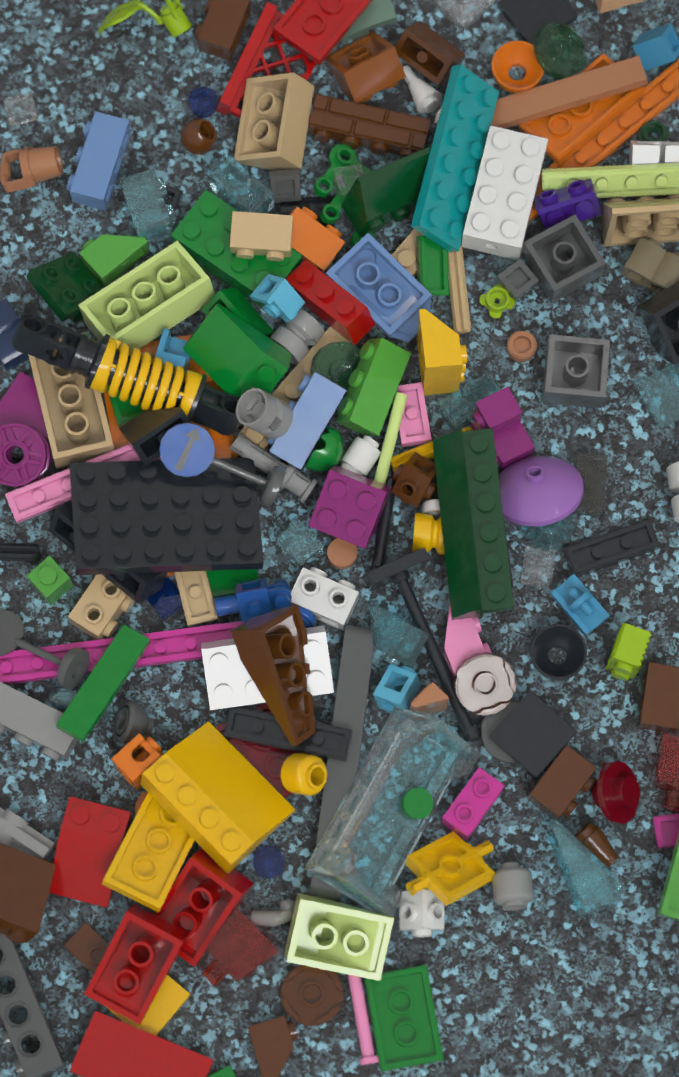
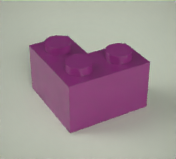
[471,387,535,471]

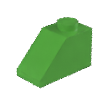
[79,234,150,288]

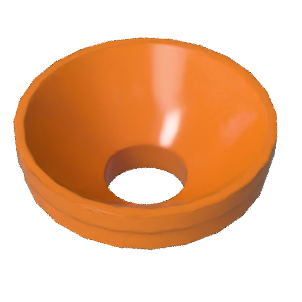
[491,41,545,93]

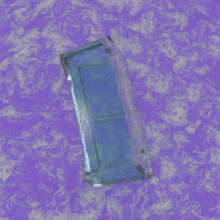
[305,707,480,917]

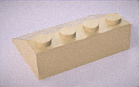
[601,194,679,247]

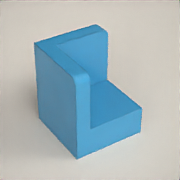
[632,23,679,71]
[155,328,191,372]

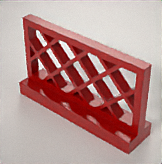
[216,2,316,118]

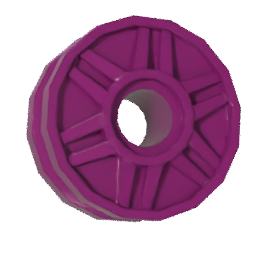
[0,423,52,488]

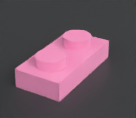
[393,382,432,447]

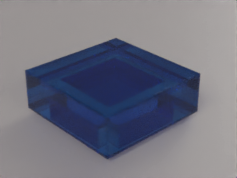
[146,577,183,621]

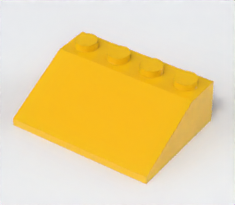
[140,721,296,874]

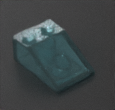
[546,820,624,919]

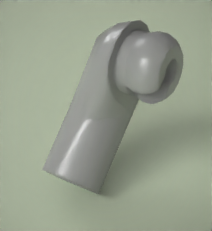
[251,900,295,927]

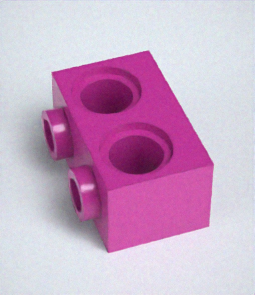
[441,767,505,841]

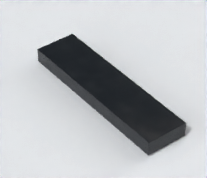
[224,707,353,762]

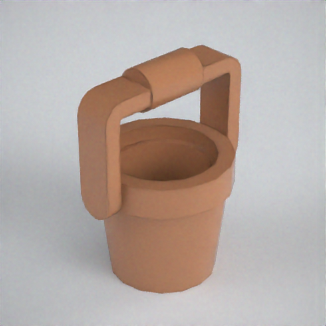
[0,146,63,192]

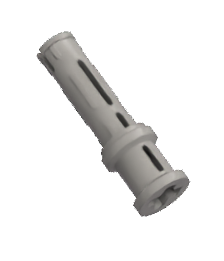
[230,433,318,503]

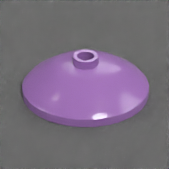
[498,456,584,526]

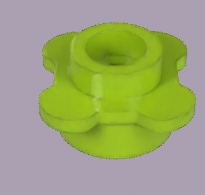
[479,284,515,319]

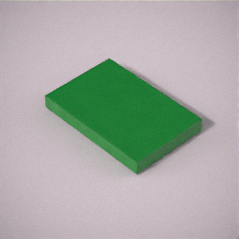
[364,965,444,1072]

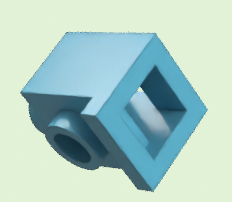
[250,274,305,322]
[373,664,422,719]

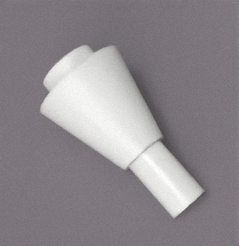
[403,65,442,113]

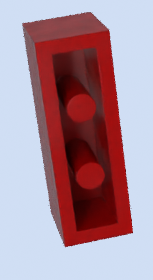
[286,259,375,346]

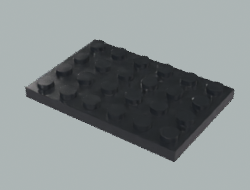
[69,458,264,575]

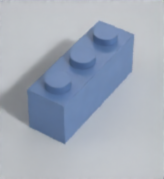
[67,111,131,211]
[267,371,347,470]

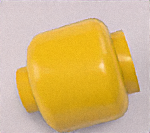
[281,753,327,796]

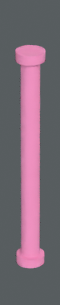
[348,974,379,1066]

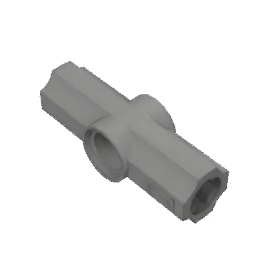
[0,807,56,861]

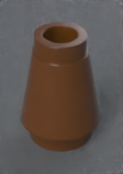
[573,822,619,869]

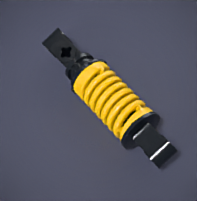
[11,313,240,436]

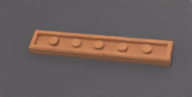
[491,55,648,129]

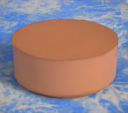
[506,331,537,362]
[327,538,358,569]

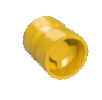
[412,513,445,555]

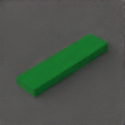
[56,624,150,743]

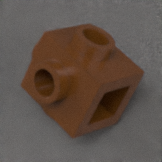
[391,452,437,507]

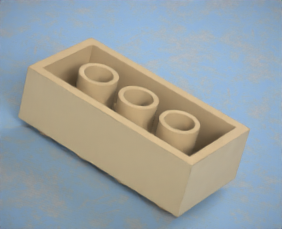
[28,332,114,469]

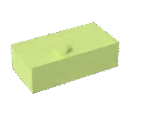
[78,241,215,351]

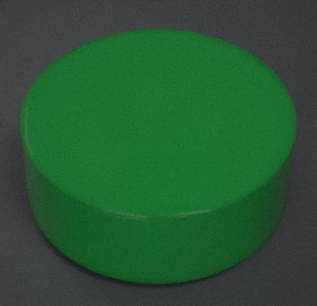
[400,788,433,820]

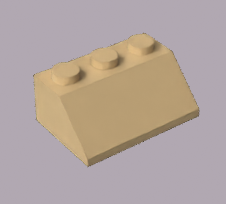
[234,72,314,171]

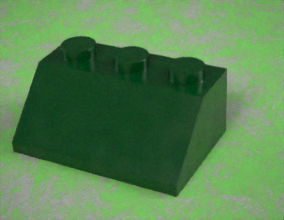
[341,146,431,235]

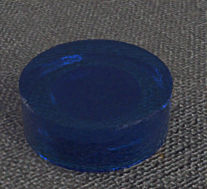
[188,87,218,118]
[253,847,285,879]

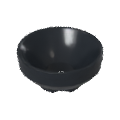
[530,624,587,681]

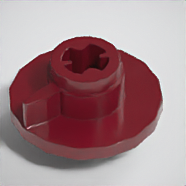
[592,761,640,824]

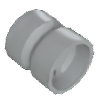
[270,309,325,365]
[236,388,293,439]

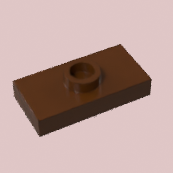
[64,922,109,974]

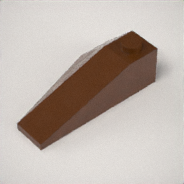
[231,604,316,746]

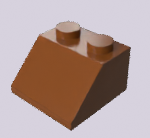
[324,31,406,103]

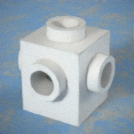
[399,889,445,937]

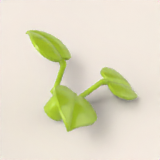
[98,0,192,37]

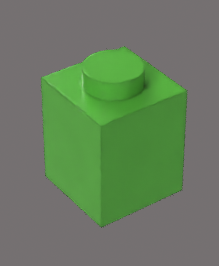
[27,556,73,606]

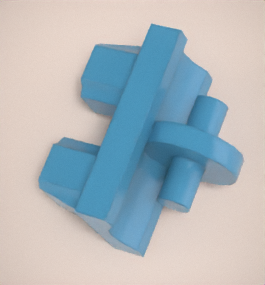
[550,574,610,637]

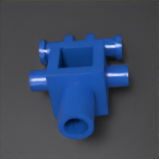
[214,578,292,623]

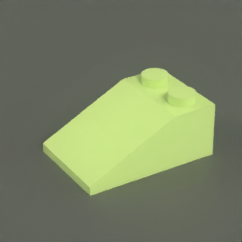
[284,893,394,981]

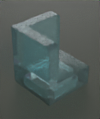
[276,519,323,565]

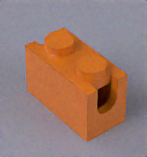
[290,207,345,272]
[111,733,164,791]

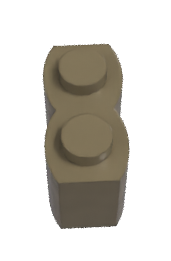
[621,237,679,294]

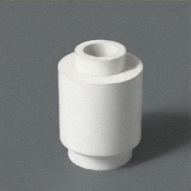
[340,435,381,477]

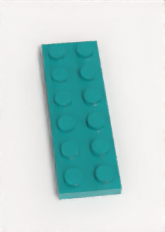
[411,64,499,252]

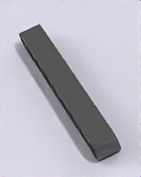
[310,625,376,901]

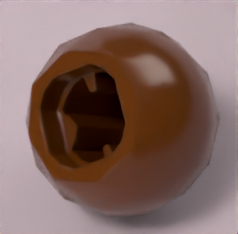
[180,118,217,155]

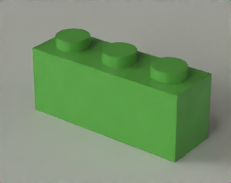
[336,338,411,436]

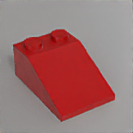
[49,797,133,908]
[154,848,254,967]
[84,903,190,1025]

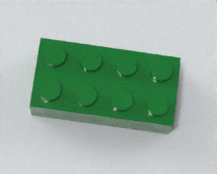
[171,190,303,310]

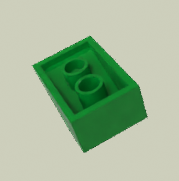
[183,303,292,398]

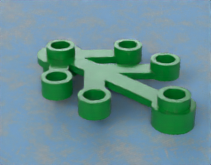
[313,144,376,248]

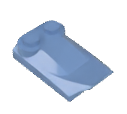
[325,233,432,343]

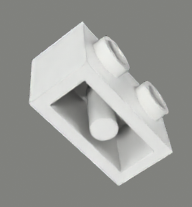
[290,567,359,631]

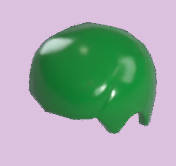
[304,426,344,472]

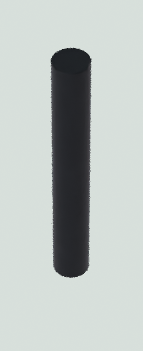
[371,478,396,568]

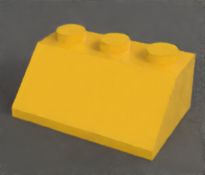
[417,309,467,395]

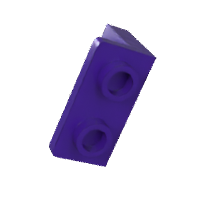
[534,179,603,230]

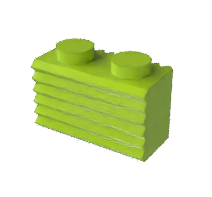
[606,623,652,681]

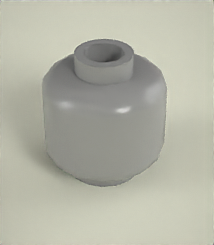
[492,862,534,911]

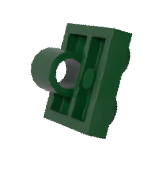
[26,251,103,323]

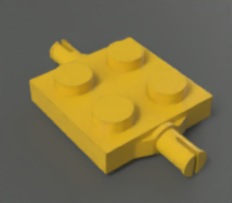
[405,831,495,906]

